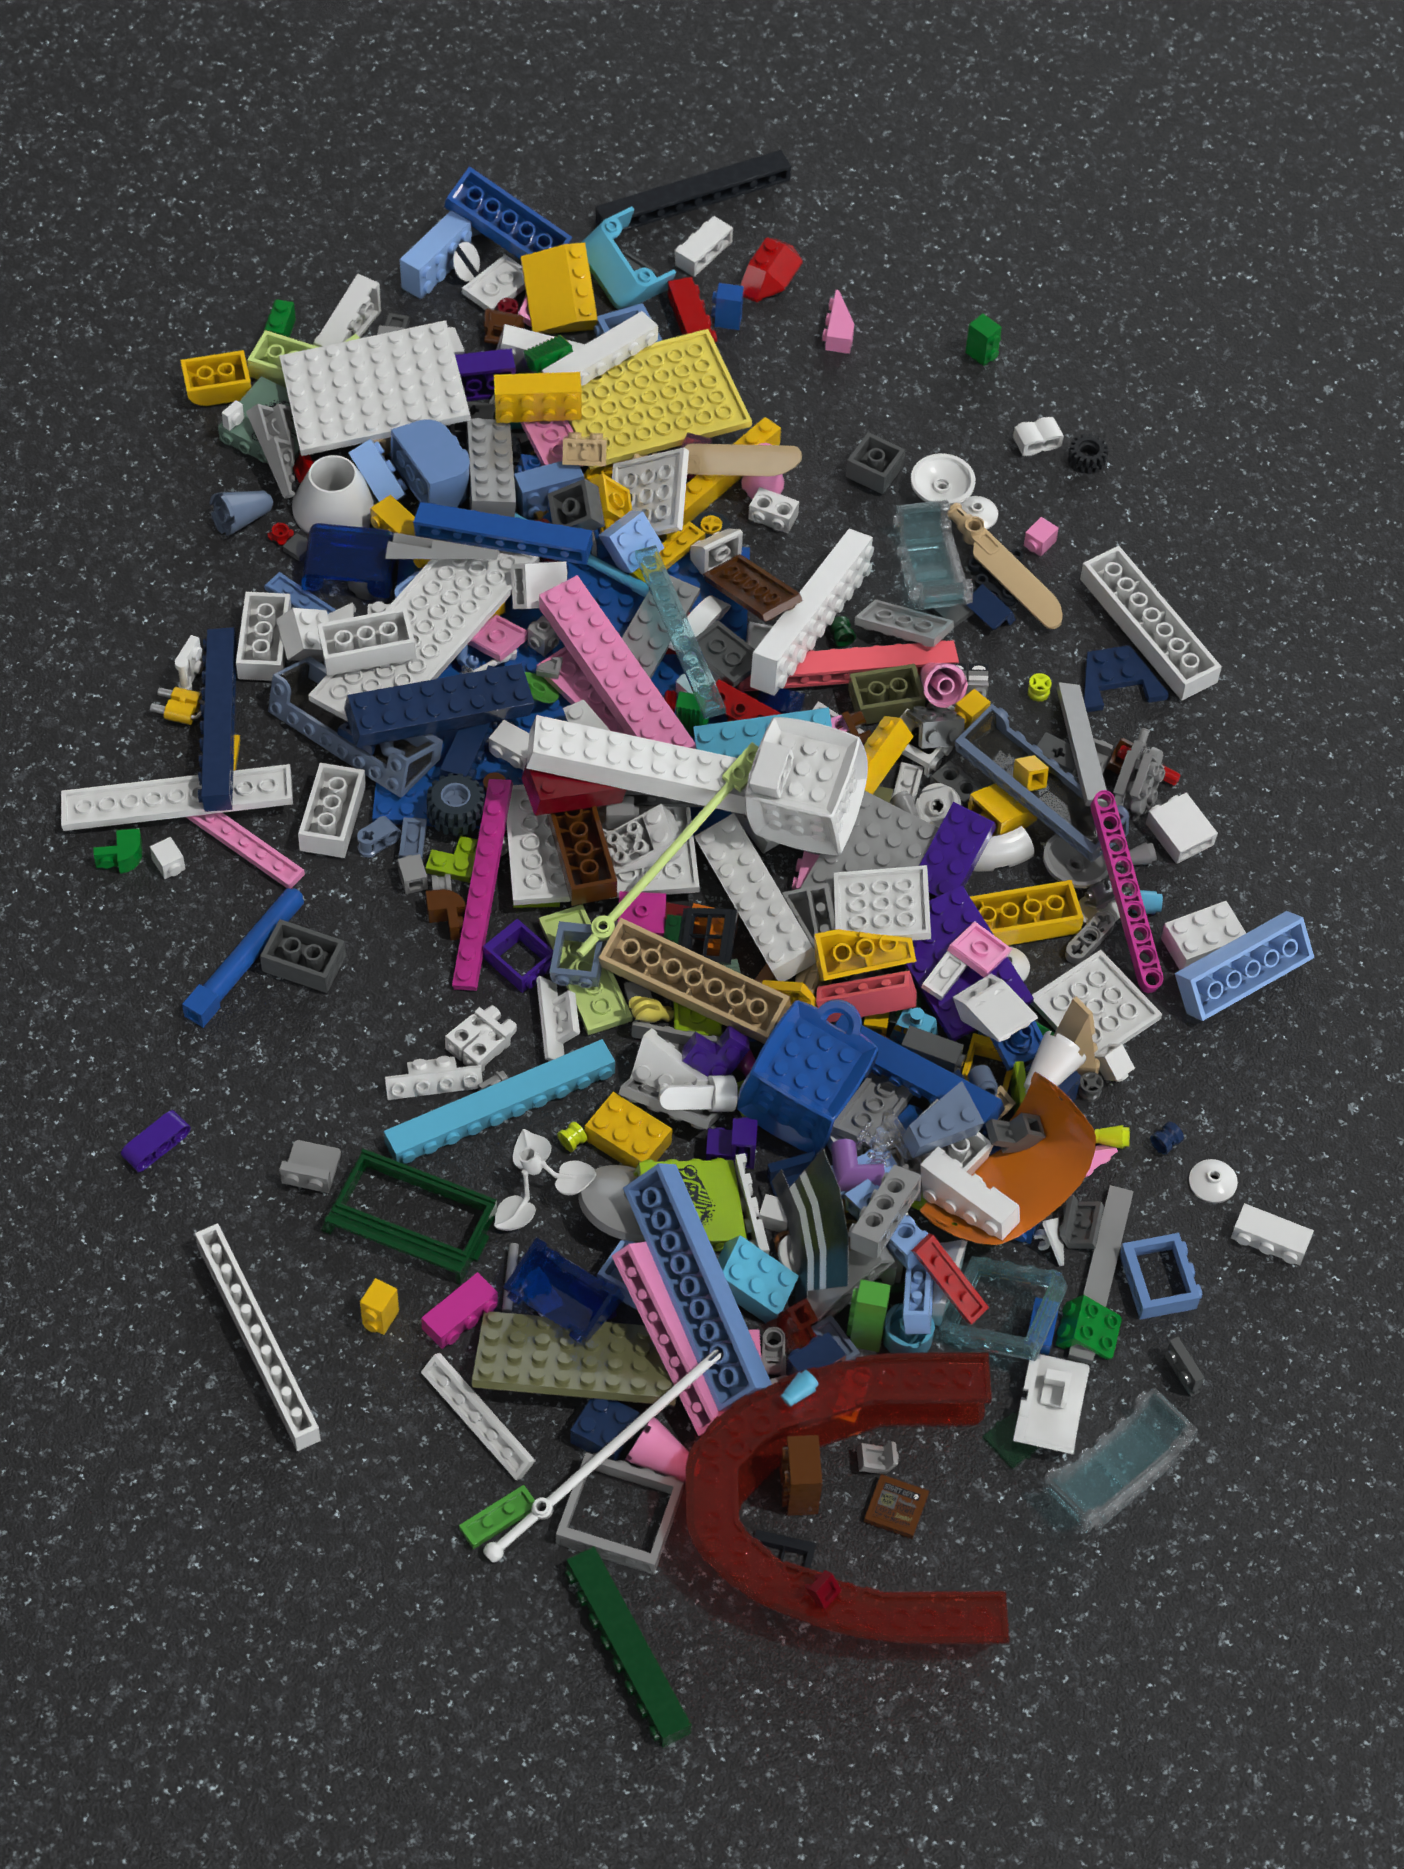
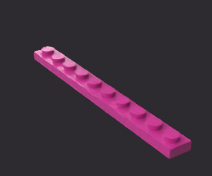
[452,779,513,991]

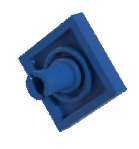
[990,1020,1043,1071]

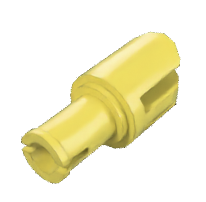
[629,996,674,1023]

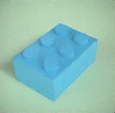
[718,1235,799,1323]

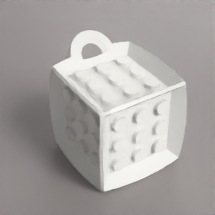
[745,717,868,855]

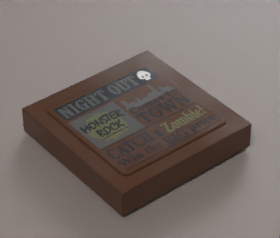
[864,1474,929,1539]

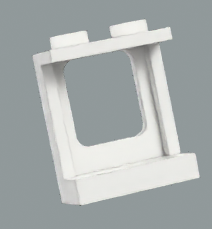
[900,708,953,776]

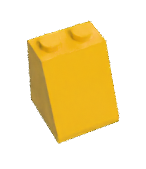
[968,783,1037,836]

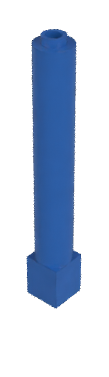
[182,888,304,1028]

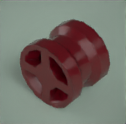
[498,298,518,314]

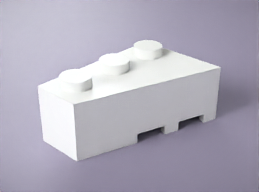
[630,1028,707,1089]

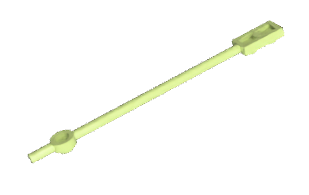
[577,742,759,957]

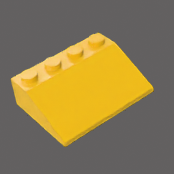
[521,243,598,334]

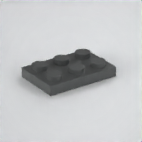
[686,620,755,687]

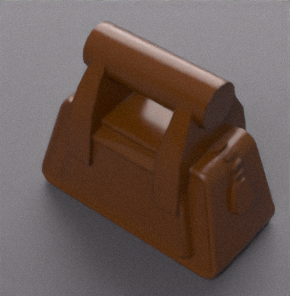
[484,309,524,345]

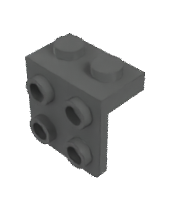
[906,705,965,749]

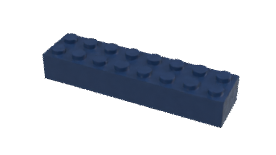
[344,663,535,748]

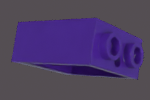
[483,919,554,993]

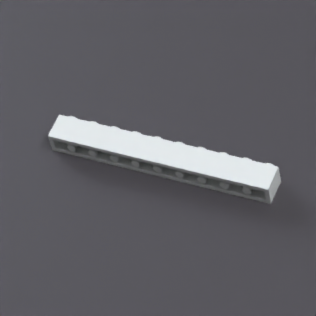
[195,1224,321,1451]

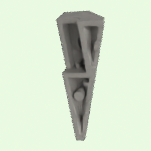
[246,403,295,499]
[385,533,499,559]

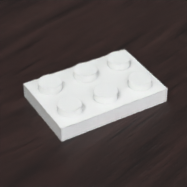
[462,255,525,311]

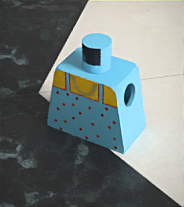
[889,1008,938,1045]

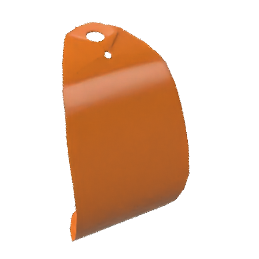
[920,1072,1096,1245]

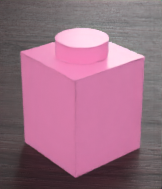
[1024,517,1059,557]

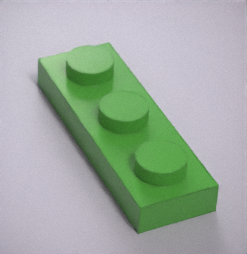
[459,1485,535,1549]

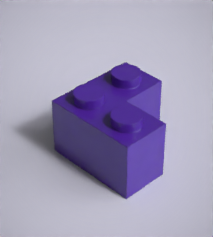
[682,1026,750,1077]
[706,1117,758,1169]

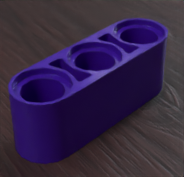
[121,1110,191,1172]

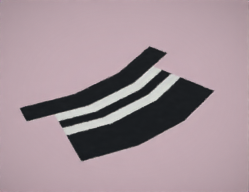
[771,1149,848,1317]

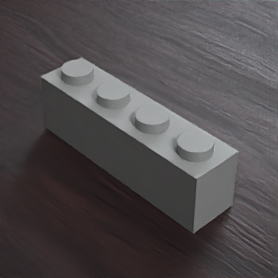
[807,1246,895,1322]

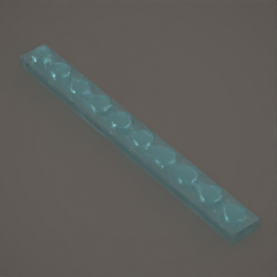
[635,545,726,719]

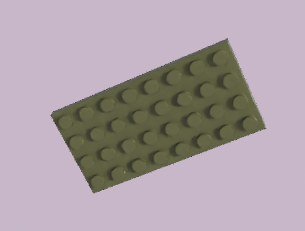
[472,1312,676,1406]

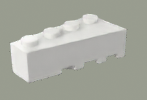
[314,274,381,347]
[920,1147,1020,1240]

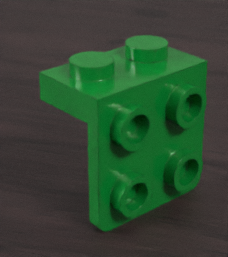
[1056,1295,1122,1360]

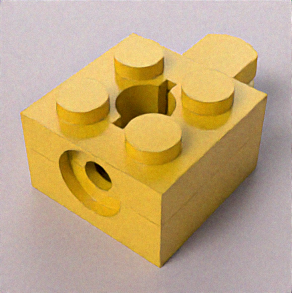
[589,473,632,534]

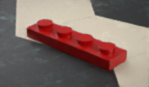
[911,1233,989,1325]

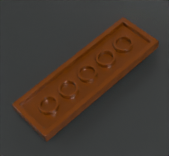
[703,554,803,622]

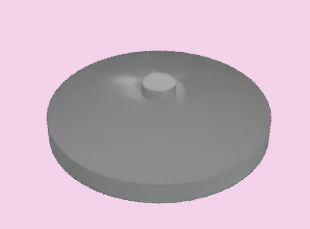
[579,1165,645,1242]

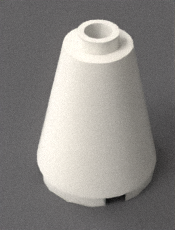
[1024,1031,1086,1093]

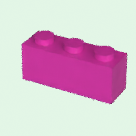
[421,1272,498,1349]

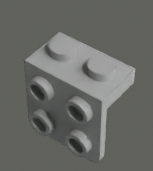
[280,1140,341,1193]

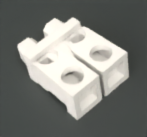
[445,1005,517,1072]

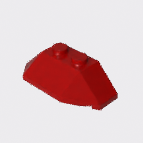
[740,237,803,302]

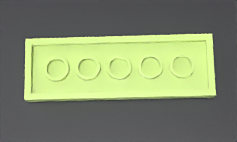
[539,904,632,1035]

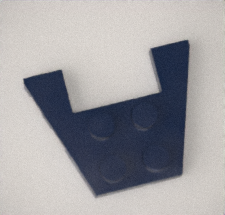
[1084,645,1168,712]

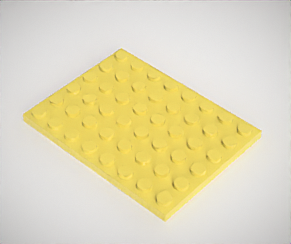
[568,329,752,469]

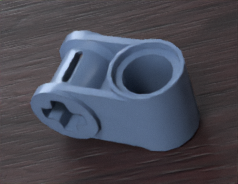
[357,816,401,858]

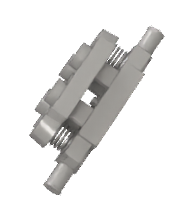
[1113,728,1165,814]

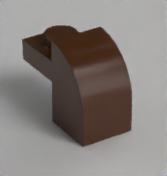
[426,889,466,940]

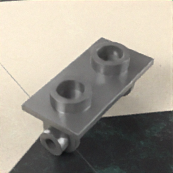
[1084,873,1131,909]

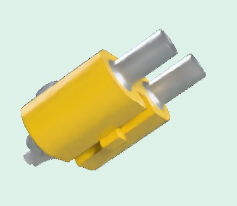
[150,687,205,725]

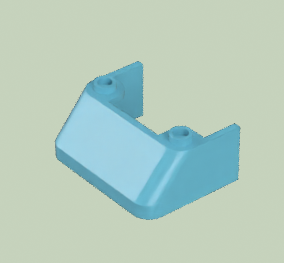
[581,207,676,310]

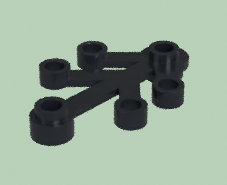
[968,549,1030,607]

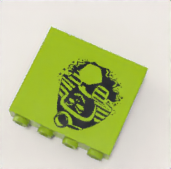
[634,1158,747,1251]

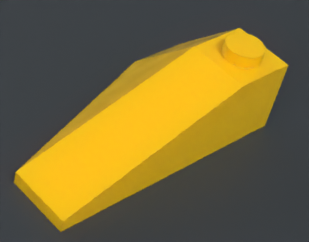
[814,929,917,981]

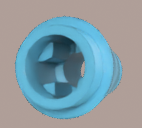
[780,1370,819,1407]

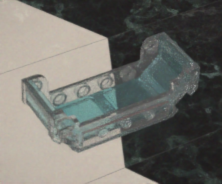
[893,500,973,610]
[1043,1387,1198,1533]

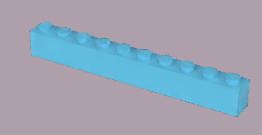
[384,1039,615,1164]

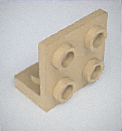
[562,432,608,466]

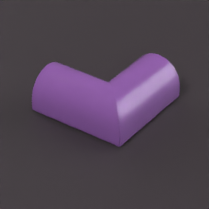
[831,1139,885,1191]

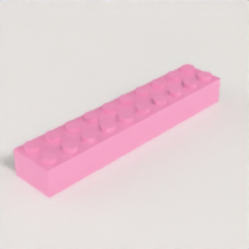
[539,575,696,749]

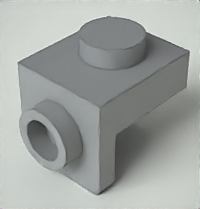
[856,1441,899,1475]

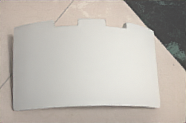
[1013,1352,1090,1454]

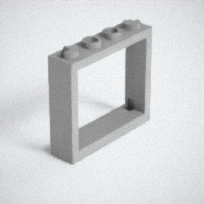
[556,1452,684,1575]

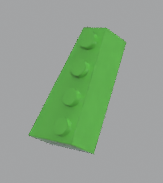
[846,1279,891,1352]

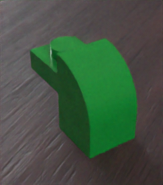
[93,829,142,874]

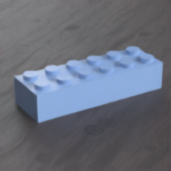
[1175,911,1314,1021]

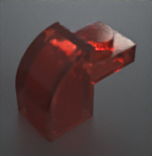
[777,1298,818,1351]

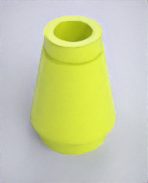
[1095,1125,1130,1149]

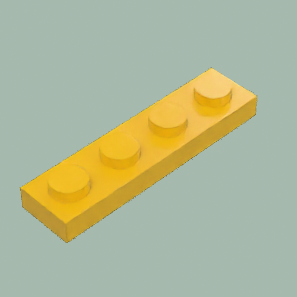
[629,521,705,584]

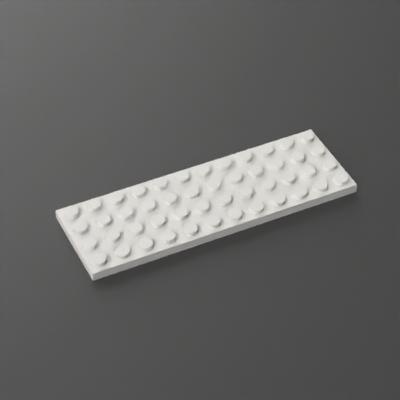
[308,544,540,721]

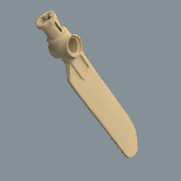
[633,444,802,476]
[945,503,1063,629]

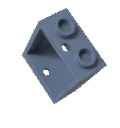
[550,921,607,988]

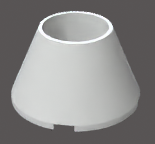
[292,455,379,541]

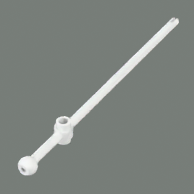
[483,1350,721,1562]

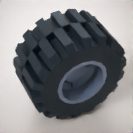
[427,773,485,836]

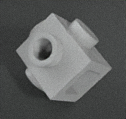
[527,616,560,657]

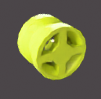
[1028,673,1052,702]
[557,1121,588,1152]

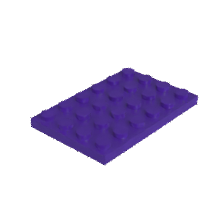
[903,885,1034,1041]

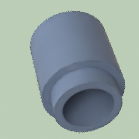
[968,1065,998,1096]

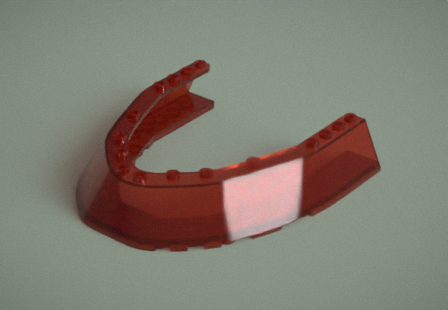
[685,1352,1009,1644]

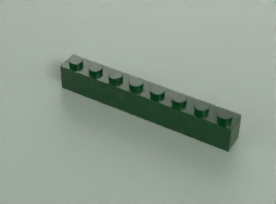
[564,1546,692,1748]

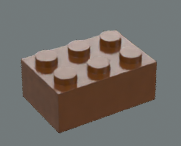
[779,1435,822,1516]

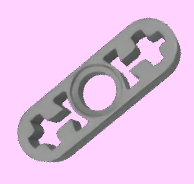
[1065,911,1115,964]

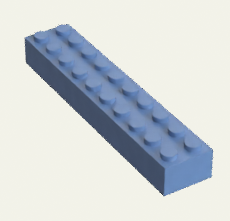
[623,1163,773,1412]

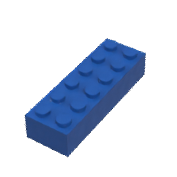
[444,166,572,260]

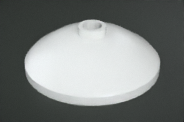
[911,454,975,506]

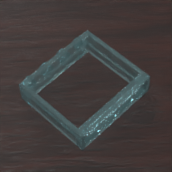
[939,1256,1068,1361]

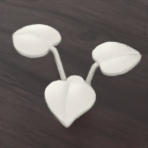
[494,1129,596,1231]

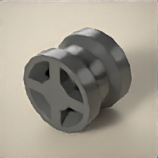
[1078,1072,1103,1102]

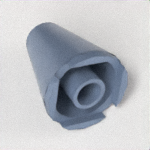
[210,491,273,536]

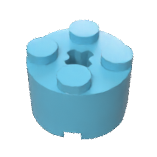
[883,1303,935,1361]

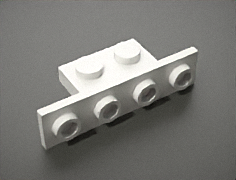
[537,976,580,1061]
[385,1056,483,1100]

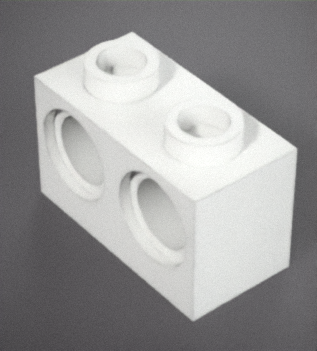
[748,487,799,533]

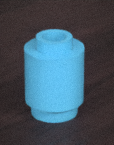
[1129,890,1163,914]

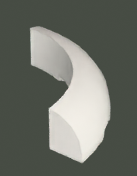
[920,814,1034,872]

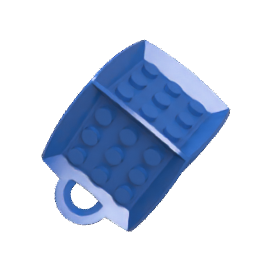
[737,999,878,1156]

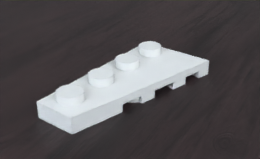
[735,1153,769,1255]

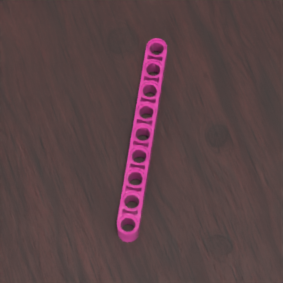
[1090,790,1163,993]

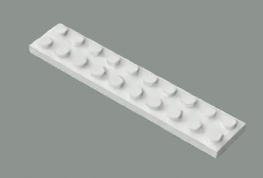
[61,764,293,831]

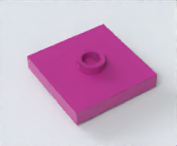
[618,891,666,937]

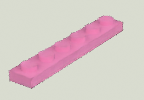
[186,813,305,889]

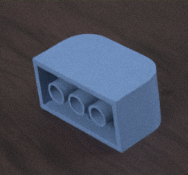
[391,419,470,507]

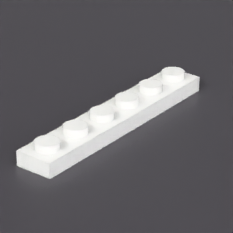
[421,1353,535,1480]

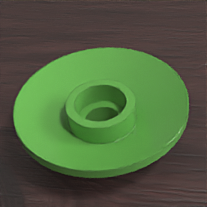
[525,672,559,703]

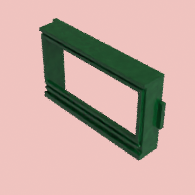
[321,1149,497,1285]

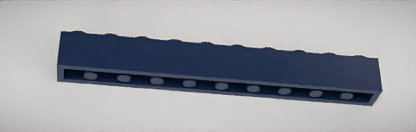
[198,627,237,812]

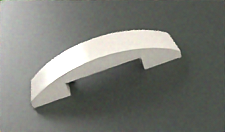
[668,595,731,658]

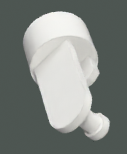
[658,1075,738,1112]

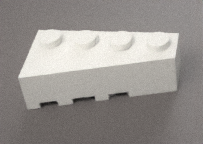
[496,324,584,373]

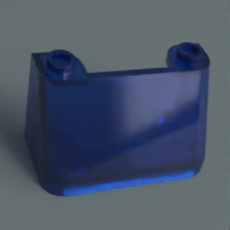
[301,523,397,598]
[503,1237,625,1343]

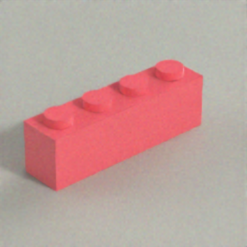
[816,971,917,1022]

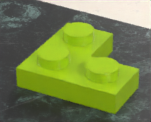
[425,836,478,883]

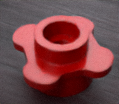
[268,523,294,545]

